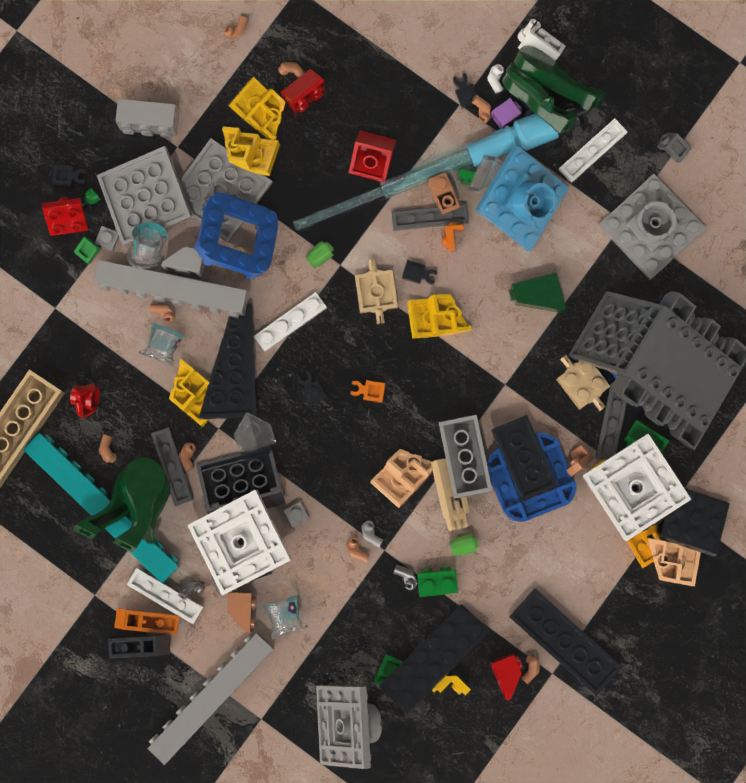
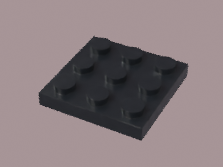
[660,488,730,557]

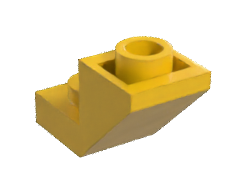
[432,675,471,695]

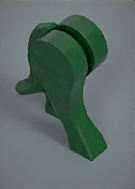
[503,46,605,134]
[73,457,170,552]

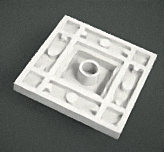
[583,434,691,542]
[188,490,292,595]

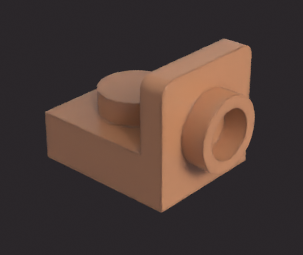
[566,444,595,476]

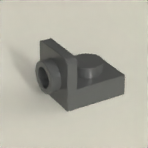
[657,133,692,163]

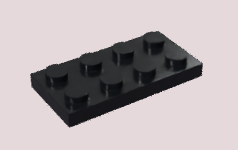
[491,415,558,501]

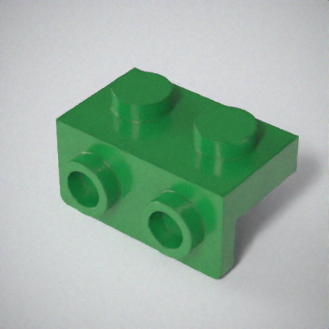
[624,420,669,454]

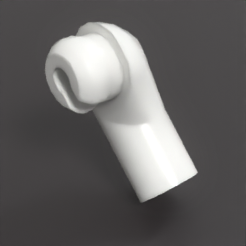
[488,64,504,94]

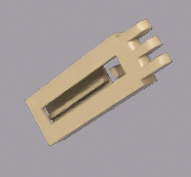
[431,458,470,531]

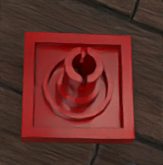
[42,197,88,236]

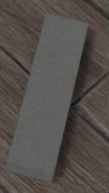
[391,204,469,231]
[595,383,627,460]
[151,427,193,506]

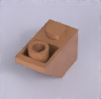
[427,172,460,215]
[227,592,256,633]

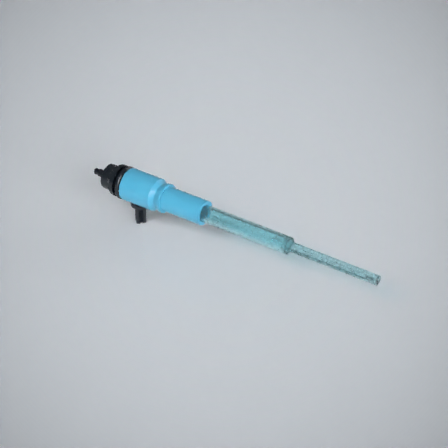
[293,100,591,230]

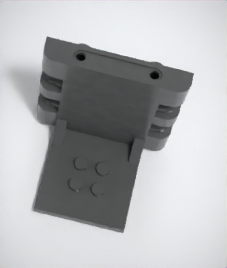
[568,291,746,450]

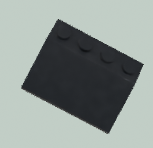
[196,444,286,514]

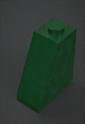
[508,273,566,313]

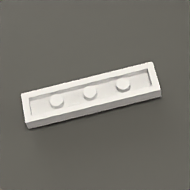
[559,118,627,183]
[254,292,327,352]
[127,568,204,624]

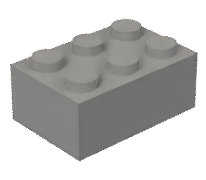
[116,99,179,138]

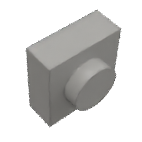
[95,226,119,251]
[283,502,309,528]

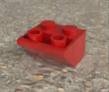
[281,69,325,114]

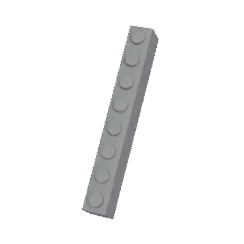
[94,260,250,318]
[147,633,274,765]

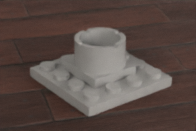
[598,174,706,280]
[316,685,382,769]

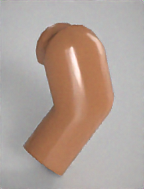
[224,16,249,39]
[278,62,306,78]
[472,95,491,123]
[150,304,175,323]
[99,435,117,463]
[179,442,196,472]
[346,537,370,563]
[521,654,540,684]

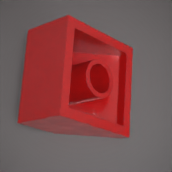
[349,130,396,183]
[490,653,523,701]

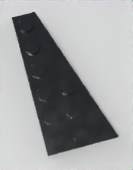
[198,304,256,420]

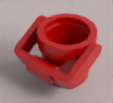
[70,384,100,418]

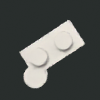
[517,19,565,61]

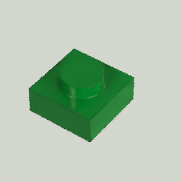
[457,169,478,186]
[74,237,101,264]

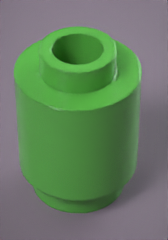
[305,241,334,268]
[449,533,479,557]

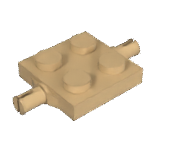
[355,259,398,324]
[556,355,610,411]

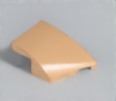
[370,449,433,508]
[648,538,701,586]

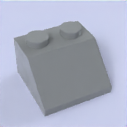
[161,245,205,279]

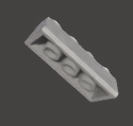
[439,415,492,499]

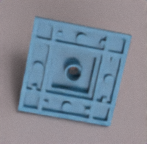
[475,145,569,252]

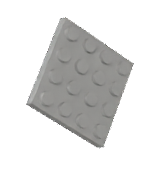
[179,138,273,243]
[97,146,193,246]

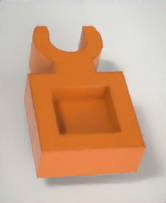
[350,380,385,403]

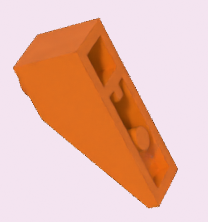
[114,608,180,635]

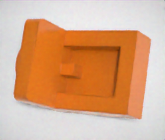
[442,222,464,252]

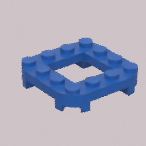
[195,192,278,279]
[487,433,576,522]

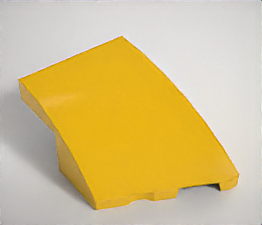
[228,77,285,140]
[222,127,280,176]
[407,294,472,339]
[169,359,209,427]

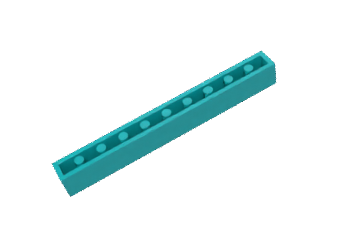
[23,433,180,584]

